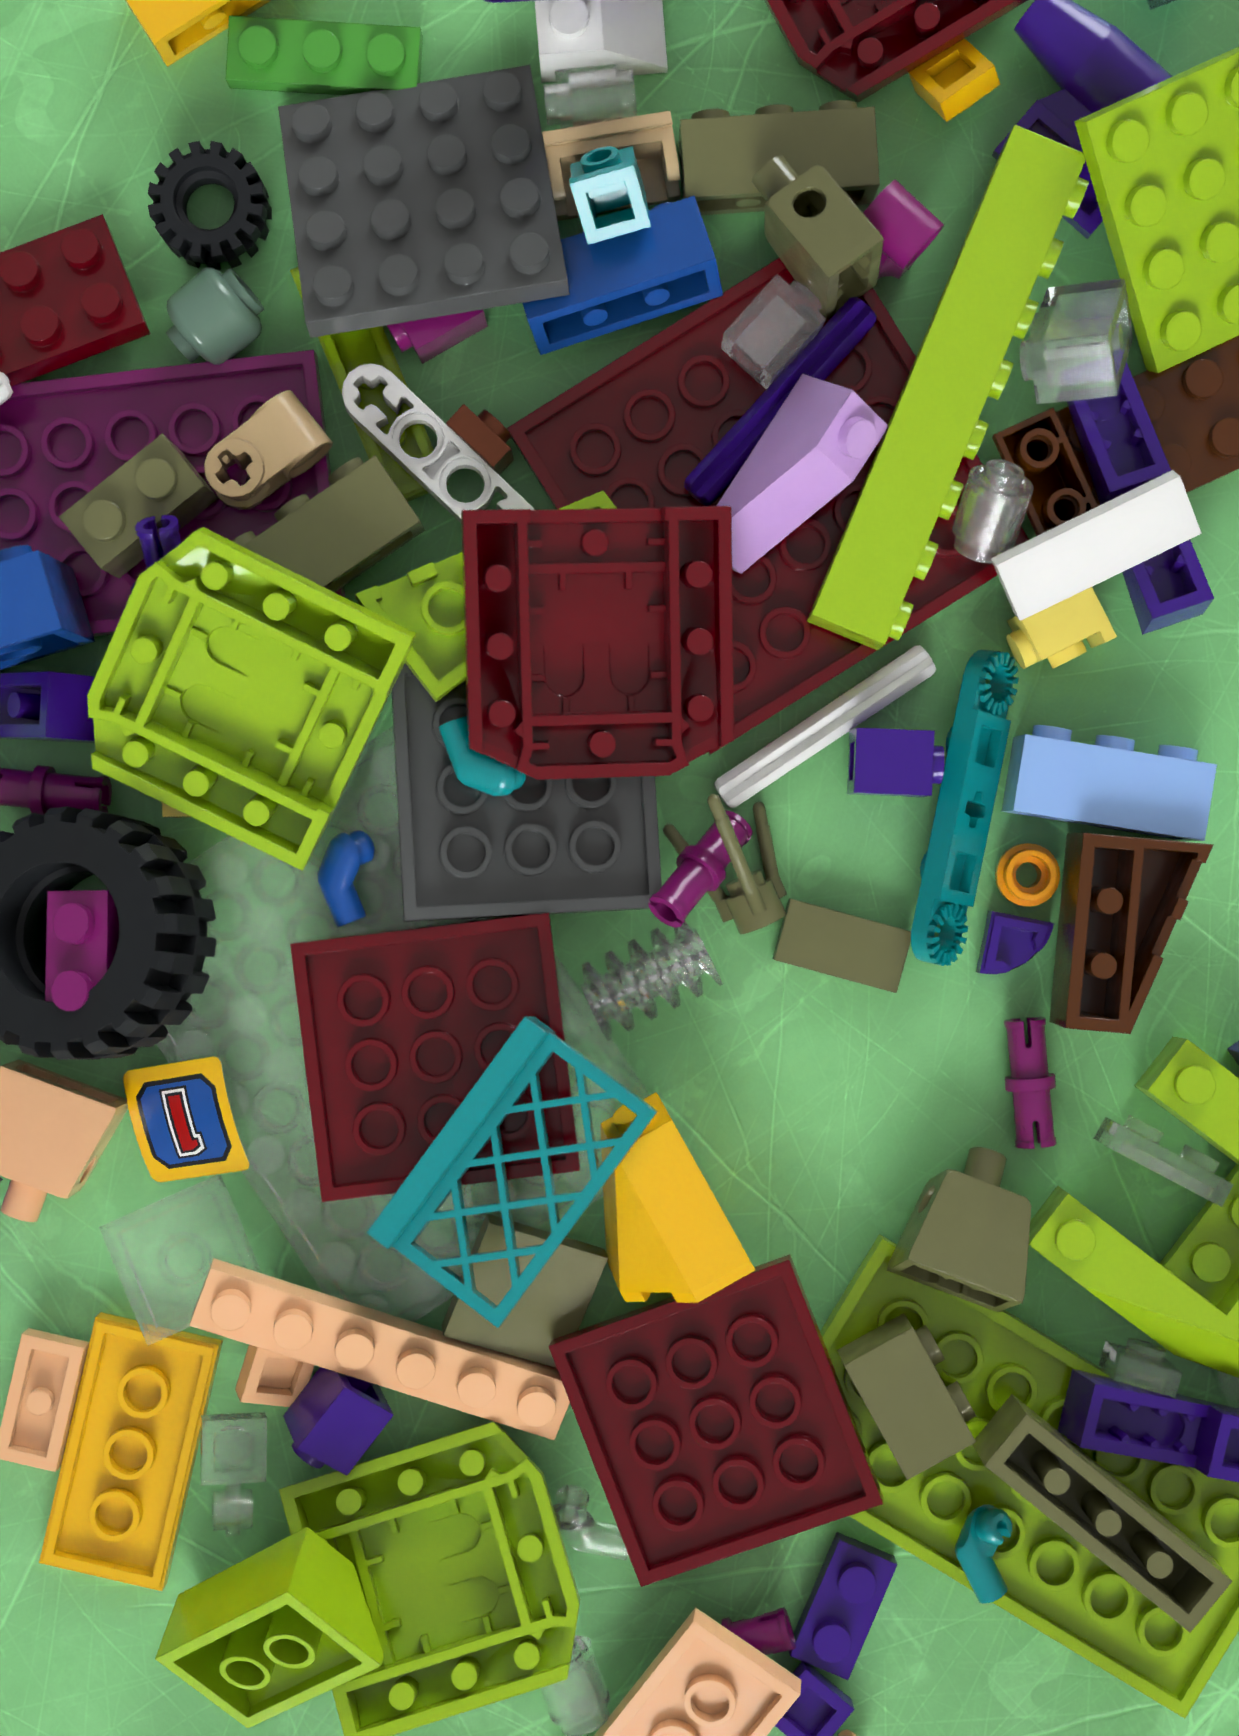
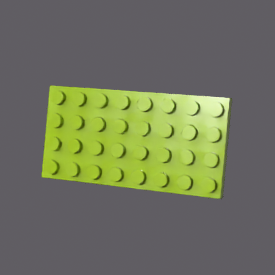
[820,1234,1239,1719]

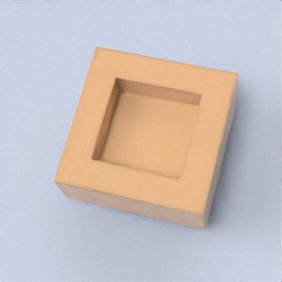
[235,1345,315,1407]

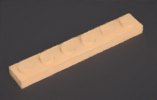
[189,1258,570,1440]

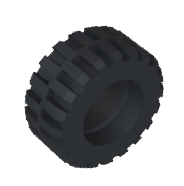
[0,807,217,1060]

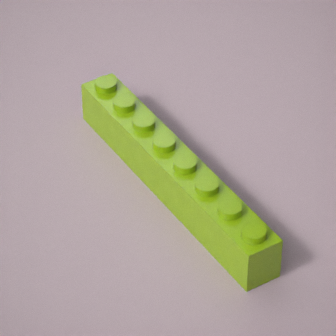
[807,124,1089,651]

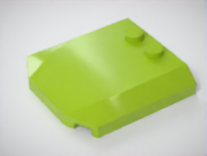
[87,527,417,871]
[279,1421,581,1736]

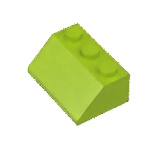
[155,1527,384,1728]

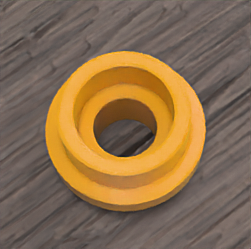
[995,843,1060,907]

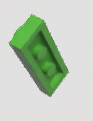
[225,15,423,95]

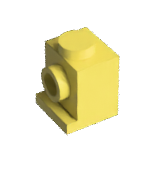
[1006,587,1117,669]

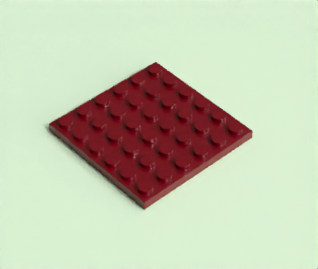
[507,258,1029,755]

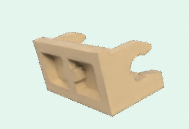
[542,111,681,221]

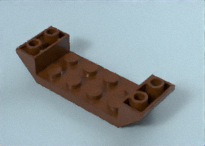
[992,336,1239,536]

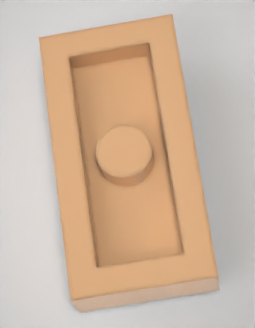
[0,1328,89,1472]

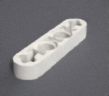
[342,363,534,523]

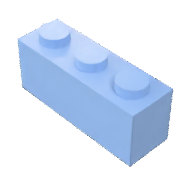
[1002,725,1217,841]

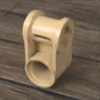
[204,390,333,510]

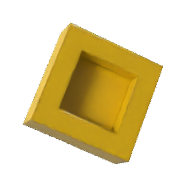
[908,39,1001,122]

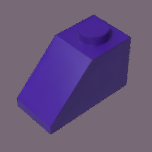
[0,671,95,743]

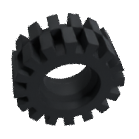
[148,141,272,271]

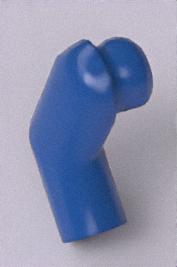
[317,830,375,928]

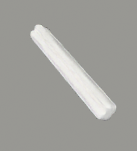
[714,645,936,808]

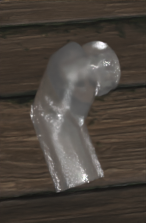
[553,1485,628,1560]

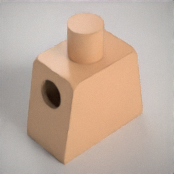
[0,1059,128,1222]

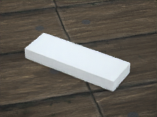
[991,470,1202,621]

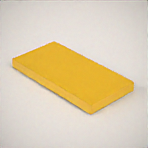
[39,1312,223,1591]

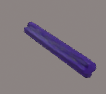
[684,296,877,506]

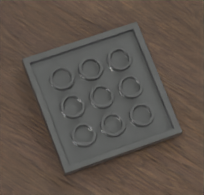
[278,65,570,338]
[391,663,662,922]

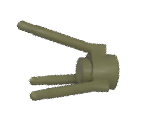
[663,794,787,934]

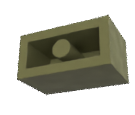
[59,433,219,578]
[837,1313,976,1480]

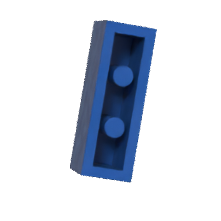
[523,195,723,355]

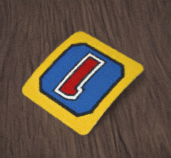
[123,1056,250,1182]

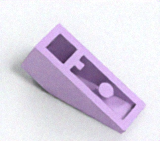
[717,374,889,574]

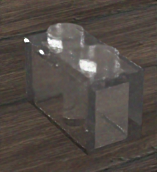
[1020,278,1133,404]

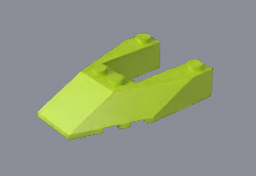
[1029,1037,1239,1378]

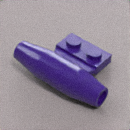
[992,0,1173,239]

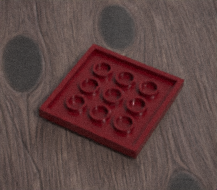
[290,913,580,1202]
[548,1254,883,1587]

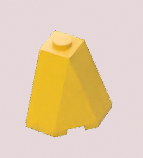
[600,1092,755,1303]

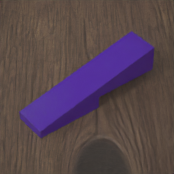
[1061,357,1214,635]
[1057,1369,1239,1482]

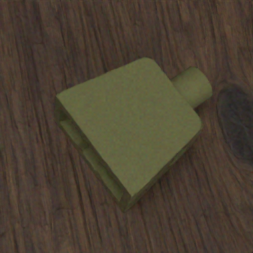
[752,156,884,322]
[887,1147,1031,1312]

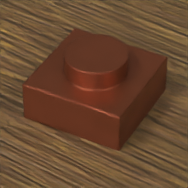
[446,404,514,475]

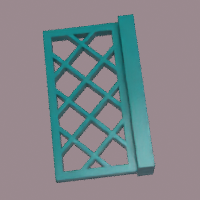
[367,1016,658,1328]

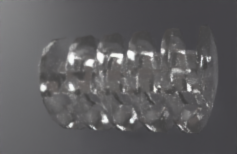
[581,921,723,1041]

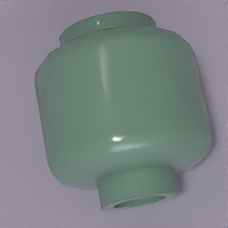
[166,267,264,365]

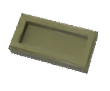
[772,898,911,993]

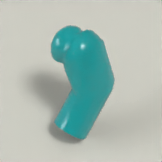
[438,716,526,796]
[955,1504,1012,1604]

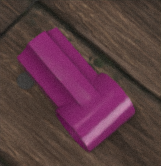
[863,179,944,279]

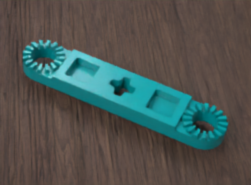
[911,650,1019,966]

